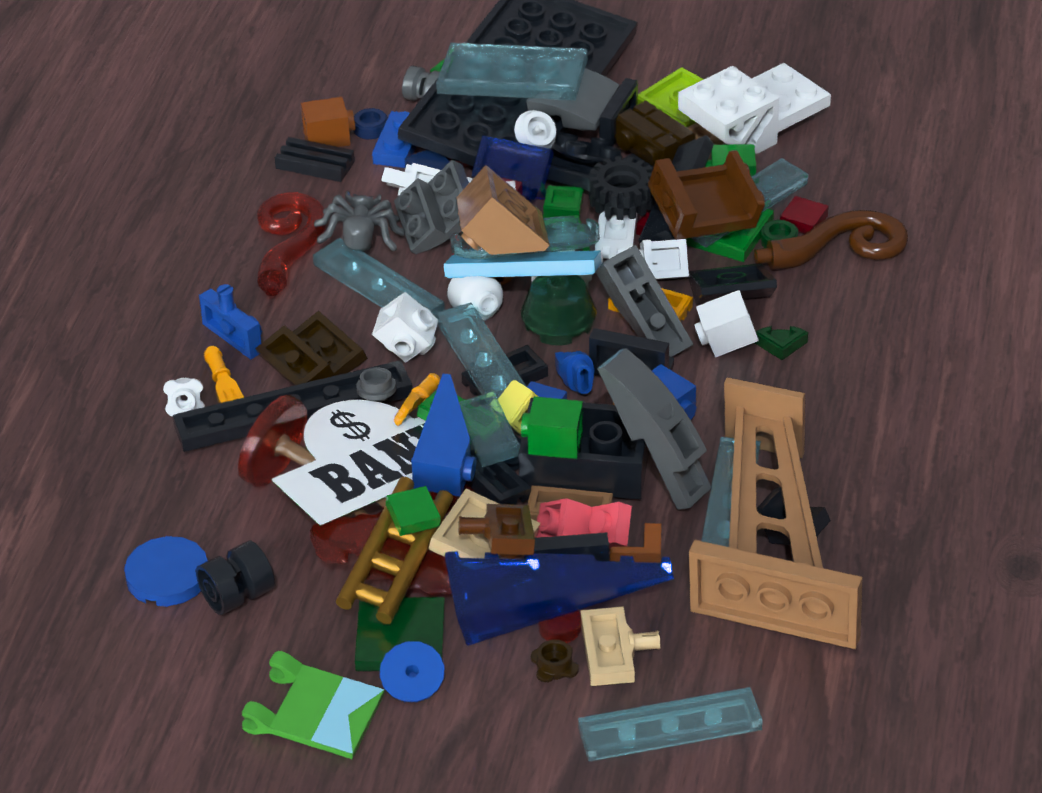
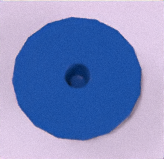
[380,641,445,702]

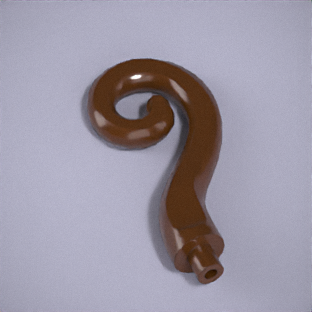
[754,210,908,270]

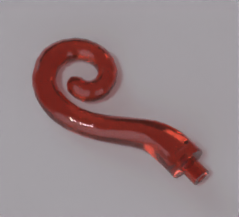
[257,192,327,296]

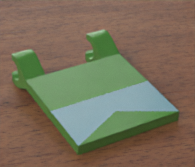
[242,651,385,759]

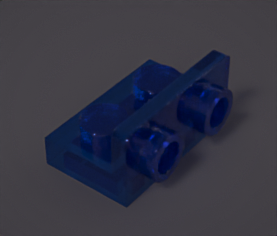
[471,135,554,203]

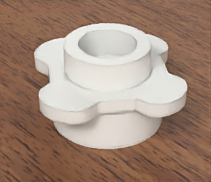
[163,378,205,416]

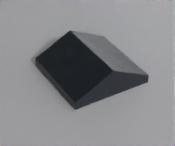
[688,264,777,305]

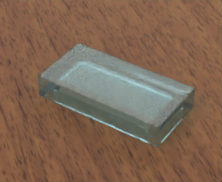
[459,391,520,467]

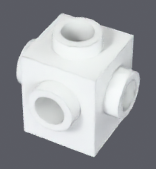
[372,292,439,363]

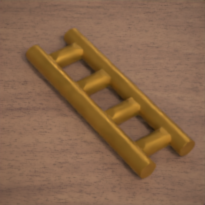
[336,477,453,624]

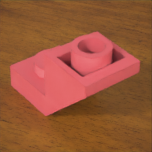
[536,498,632,549]

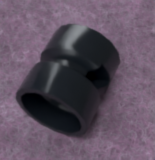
[195,540,275,615]

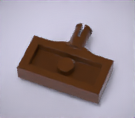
[458,504,535,559]

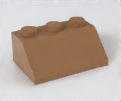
[456,165,550,255]

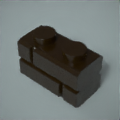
[615,101,696,166]

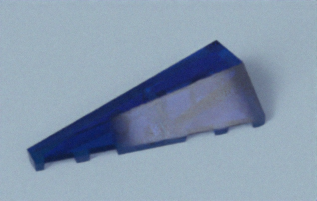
[445,551,674,646]

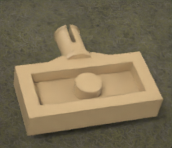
[581,607,660,686]

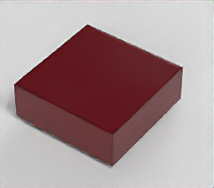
[780,195,829,234]

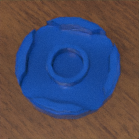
[124,536,208,606]

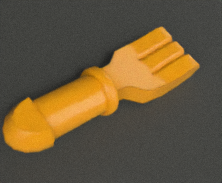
[204,346,244,403]
[393,373,440,426]

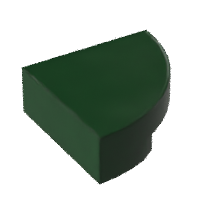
[755,326,808,360]

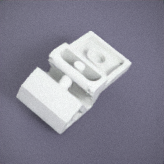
[678,63,831,154]

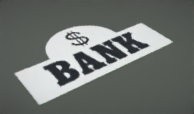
[271,400,474,526]

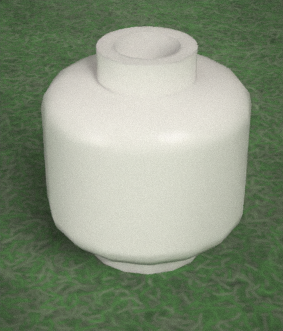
[447,276,503,322]

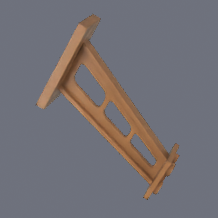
[689,377,863,650]

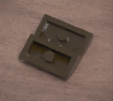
[255,311,368,386]

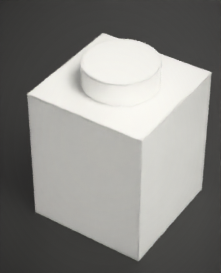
[694,290,759,357]

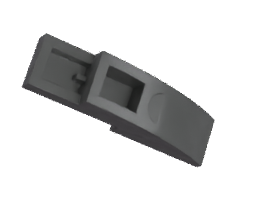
[597,348,712,510]

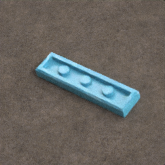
[444,250,601,278]

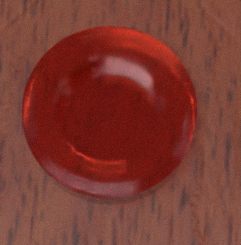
[538,602,581,643]

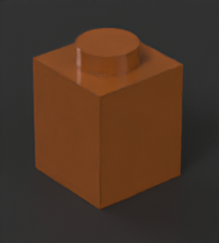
[301,97,355,147]

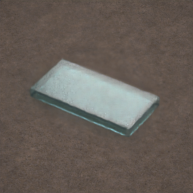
[436,43,588,100]

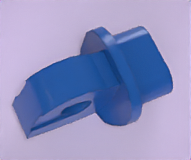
[555,351,594,394]

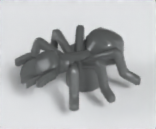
[314,191,405,252]

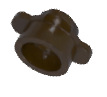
[531,640,579,682]

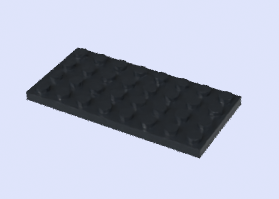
[398,0,638,186]

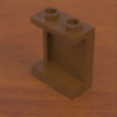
[648,150,765,240]

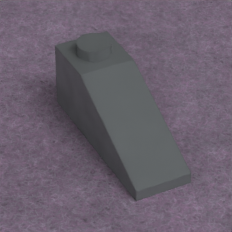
[596,245,694,357]

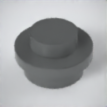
[356,367,396,402]

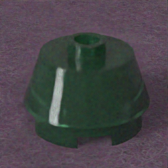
[521,275,597,345]

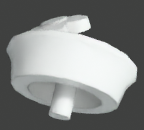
[514,110,556,153]

